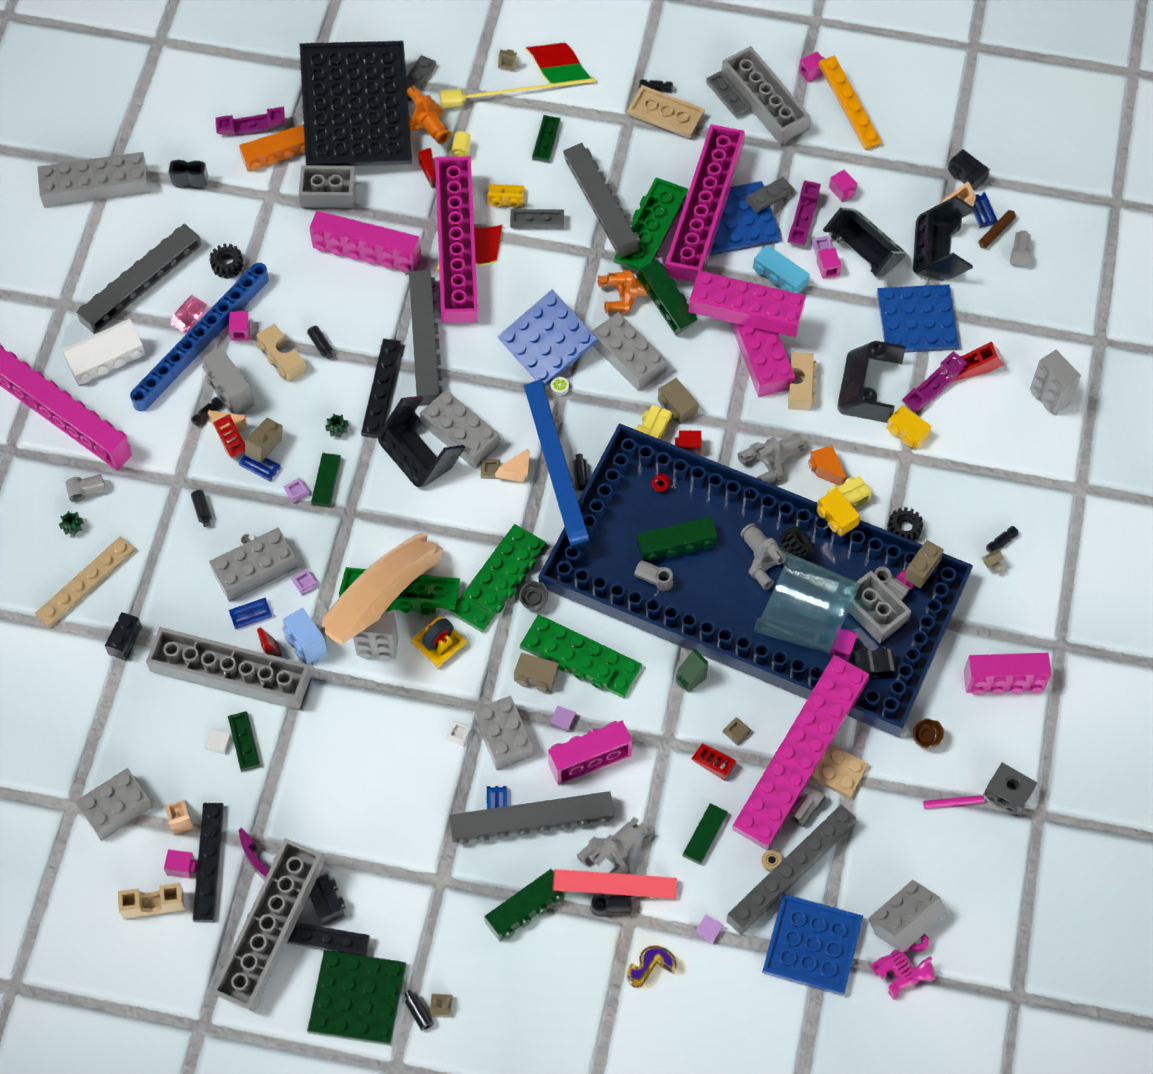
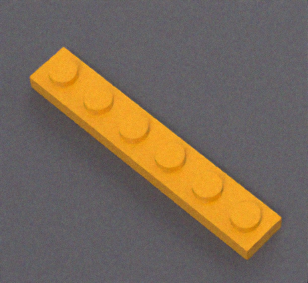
[818,55,881,150]

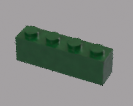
[636,259,698,335]
[636,516,718,562]
[484,869,566,942]

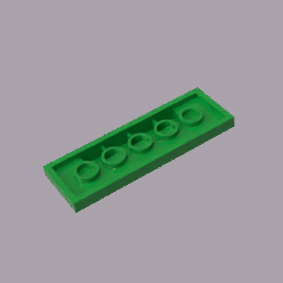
[614,177,688,271]
[450,524,546,633]
[339,567,460,616]
[520,614,642,699]

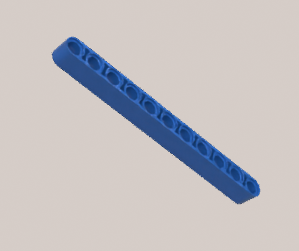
[130,263,269,411]
[524,379,590,546]

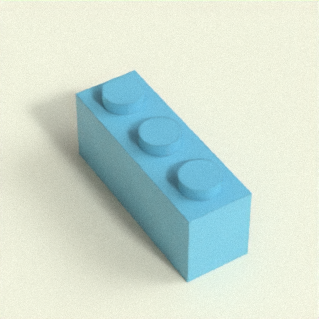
[753,245,810,294]

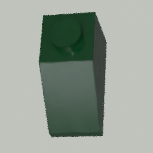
[676,649,709,692]

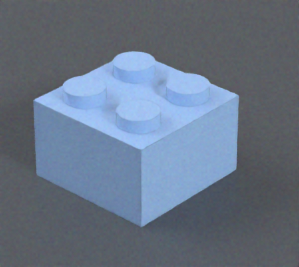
[282,607,327,665]

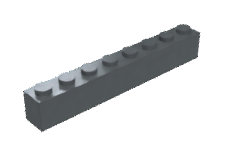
[563,143,640,259]
[76,223,202,334]
[409,270,443,406]
[449,791,614,844]
[726,804,856,936]

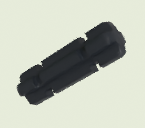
[639,79,673,92]
[191,397,223,426]
[986,526,1019,553]

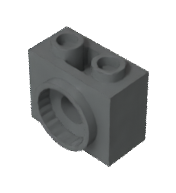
[983,762,1038,815]

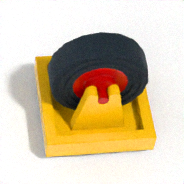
[411,615,467,668]

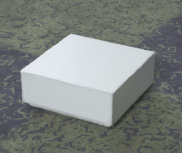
[446,720,472,747]
[205,729,231,754]

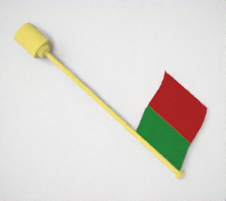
[439,42,596,108]
[436,131,503,272]

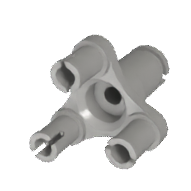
[737,433,805,483]
[741,523,802,590]
[576,817,647,874]

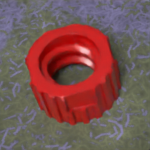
[652,473,670,492]

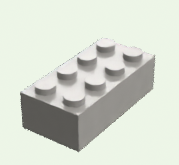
[591,312,667,391]
[420,390,500,469]
[209,527,298,601]

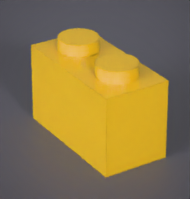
[886,405,932,450]
[817,488,860,537]

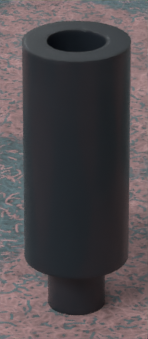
[307,325,333,359]
[573,454,589,491]
[191,490,212,527]
[404,989,434,1031]

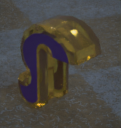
[627,945,677,988]

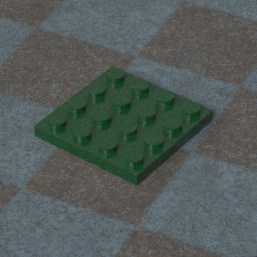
[307,950,407,1046]

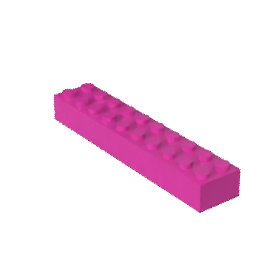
[665,124,745,282]
[435,156,478,323]
[0,344,132,471]
[732,655,869,850]

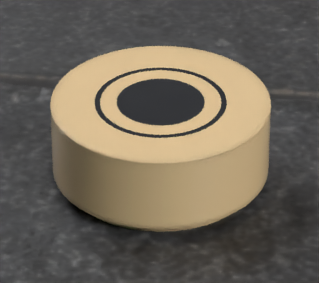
[761,850,782,872]

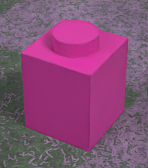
[799,51,825,82]
[829,169,857,202]
[816,248,841,279]
[229,311,250,340]
[829,628,857,662]
[164,849,197,879]

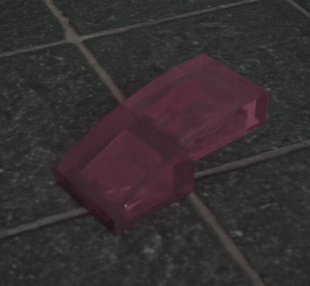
[169,295,207,333]

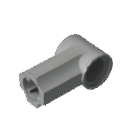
[1010,230,1031,266]
[65,474,106,502]
[634,560,673,591]
[874,567,910,601]
[789,784,826,826]

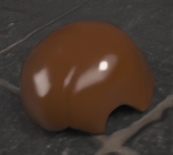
[913,718,944,749]

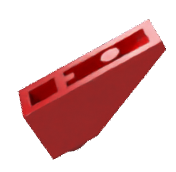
[953,341,1005,381]

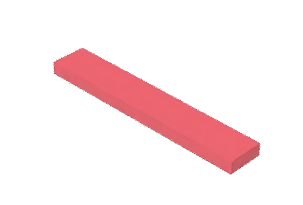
[553,869,677,899]

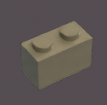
[657,378,699,424]
[245,417,283,463]
[904,540,944,589]
[514,652,559,692]

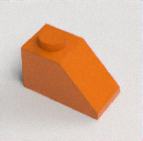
[808,445,846,486]

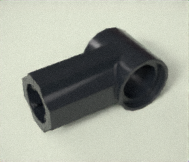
[590,893,632,917]

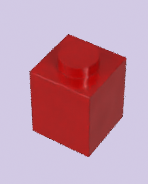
[675,430,702,456]

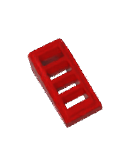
[418,148,436,188]
[213,414,245,458]
[257,627,282,657]
[691,743,736,781]

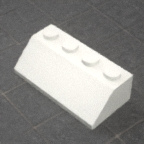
[62,319,145,386]

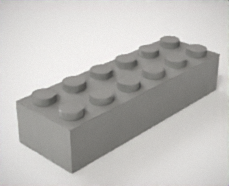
[721,46,810,144]
[37,152,150,208]

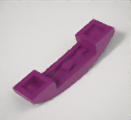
[215,106,286,136]
[787,180,821,246]
[902,351,967,413]
[239,827,269,881]

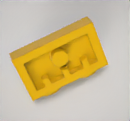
[487,184,525,208]

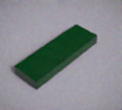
[532,115,561,163]
[311,453,341,507]
[228,711,261,772]
[682,803,728,865]

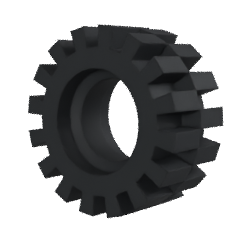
[209,244,244,279]
[887,507,923,541]
[779,525,815,562]

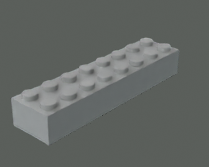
[146,627,312,709]
[212,838,326,1012]

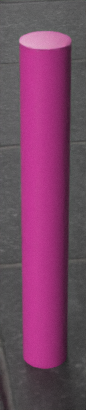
[923,795,984,809]

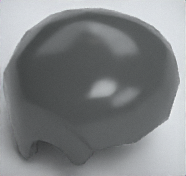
[519,581,549,610]

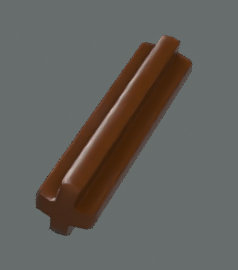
[978,210,1016,249]

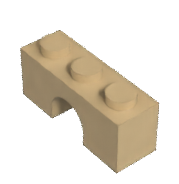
[256,324,307,382]
[788,352,817,410]
[118,883,185,919]

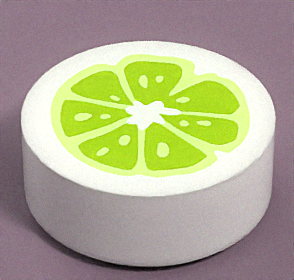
[551,377,569,396]

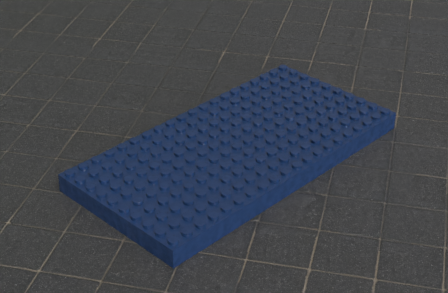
[538,423,973,738]

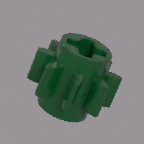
[325,414,349,438]
[59,511,84,536]

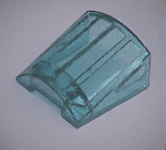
[754,553,860,654]

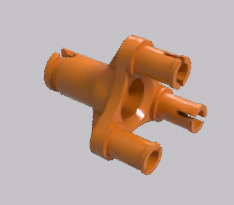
[407,85,451,144]
[597,270,648,314]

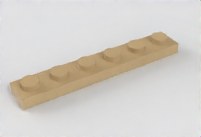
[35,536,135,628]

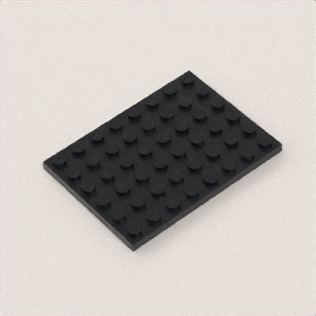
[299,41,412,166]

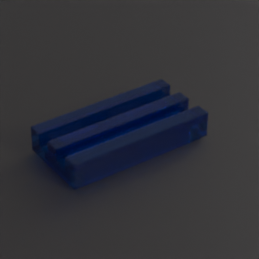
[973,193,997,228]
[238,454,281,482]
[229,597,272,629]
[487,786,507,809]

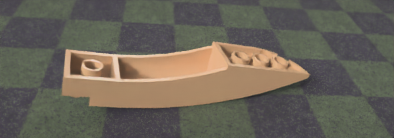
[322,533,443,644]

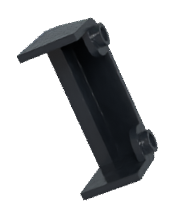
[913,196,975,279]
[823,207,907,277]
[837,341,906,423]
[378,396,466,487]

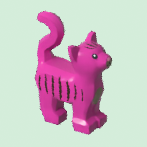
[870,934,935,1000]

